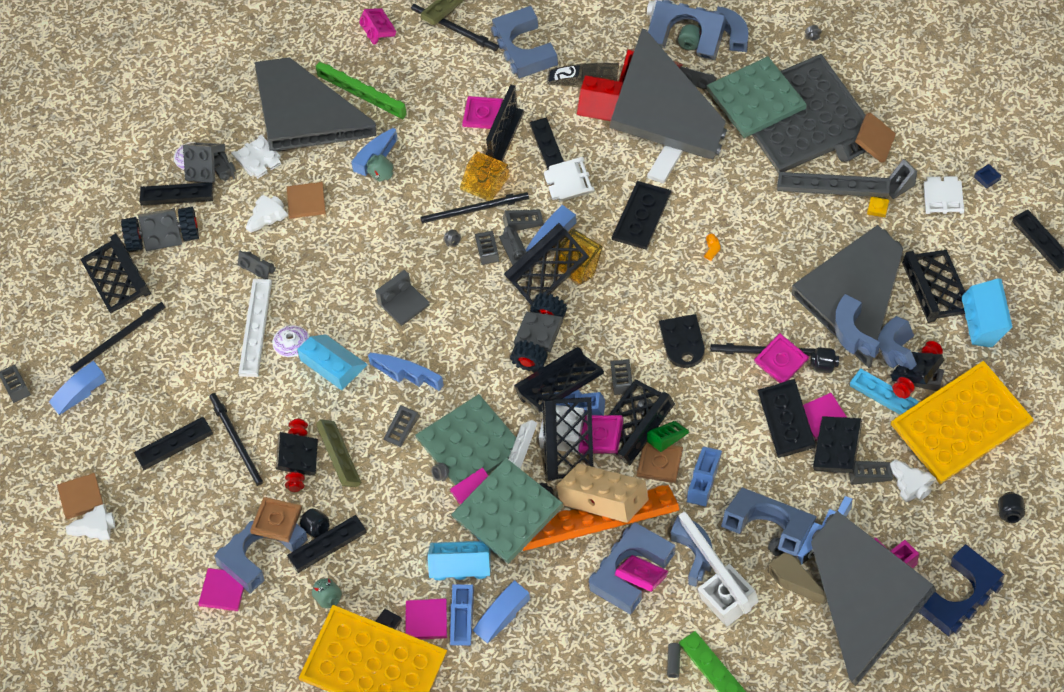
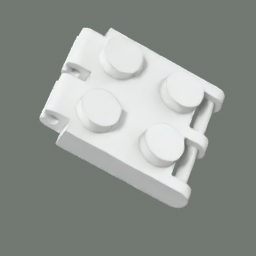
[231,135,281,179]
[544,157,595,202]
[923,176,964,214]

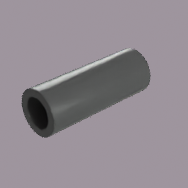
[667,643,681,678]

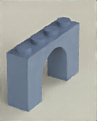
[648,0,727,60]
[491,6,558,79]
[721,487,817,557]
[214,521,308,594]
[588,522,675,615]

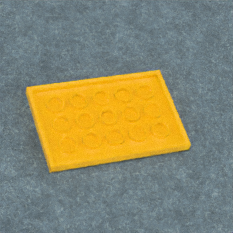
[891,361,1034,485]
[299,605,447,692]

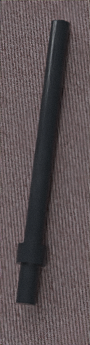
[411,4,499,51]
[420,192,529,224]
[69,302,166,373]
[710,343,816,356]
[209,393,264,486]

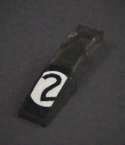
[547,63,619,87]

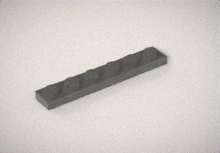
[777,172,891,198]

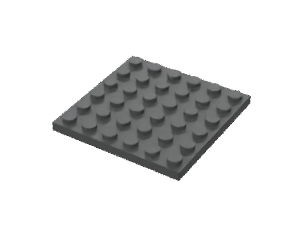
[752,54,866,173]

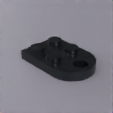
[659,314,705,368]

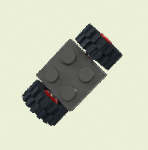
[121,206,199,252]
[510,293,567,373]

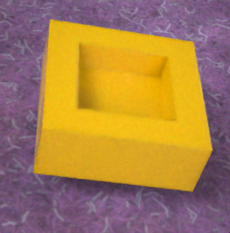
[867,197,889,218]

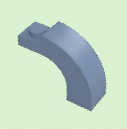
[698,6,749,52]
[835,294,880,358]
[878,316,917,369]
[671,515,713,587]

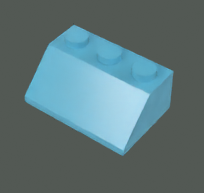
[961,278,1013,347]
[297,334,368,390]
[428,541,491,580]

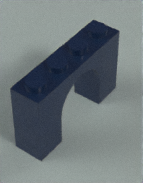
[919,544,1004,637]

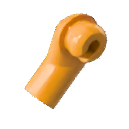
[704,233,721,261]

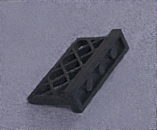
[483,84,524,168]
[504,223,590,306]
[80,233,152,313]
[902,249,965,323]
[514,347,604,412]
[609,379,675,466]
[542,397,593,480]

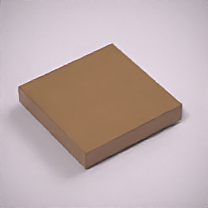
[855,112,896,163]
[286,182,326,219]
[637,442,683,483]
[57,473,103,520]
[250,497,302,543]

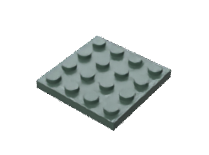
[707,56,806,138]
[415,394,516,485]
[451,458,564,564]

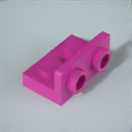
[359,8,396,45]

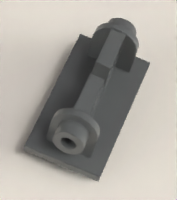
[680,67,717,90]
[214,151,236,181]
[499,226,527,265]
[238,250,276,279]

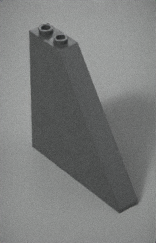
[609,28,727,160]
[255,57,376,151]
[792,225,903,368]
[811,511,936,686]

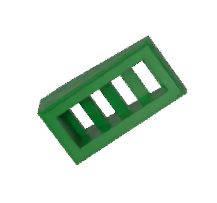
[647,421,689,452]

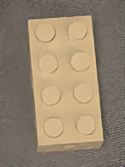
[556,463,649,523]

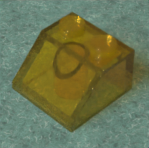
[460,151,509,201]
[552,228,603,284]

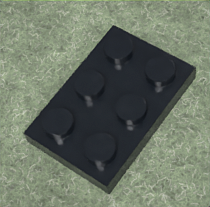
[813,416,862,473]

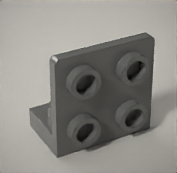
[183,142,225,183]
[375,269,430,326]

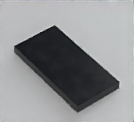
[612,181,672,250]
[757,379,816,458]

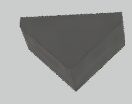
[889,159,917,199]

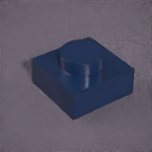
[974,164,1001,189]

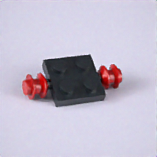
[890,341,944,399]
[276,418,318,492]

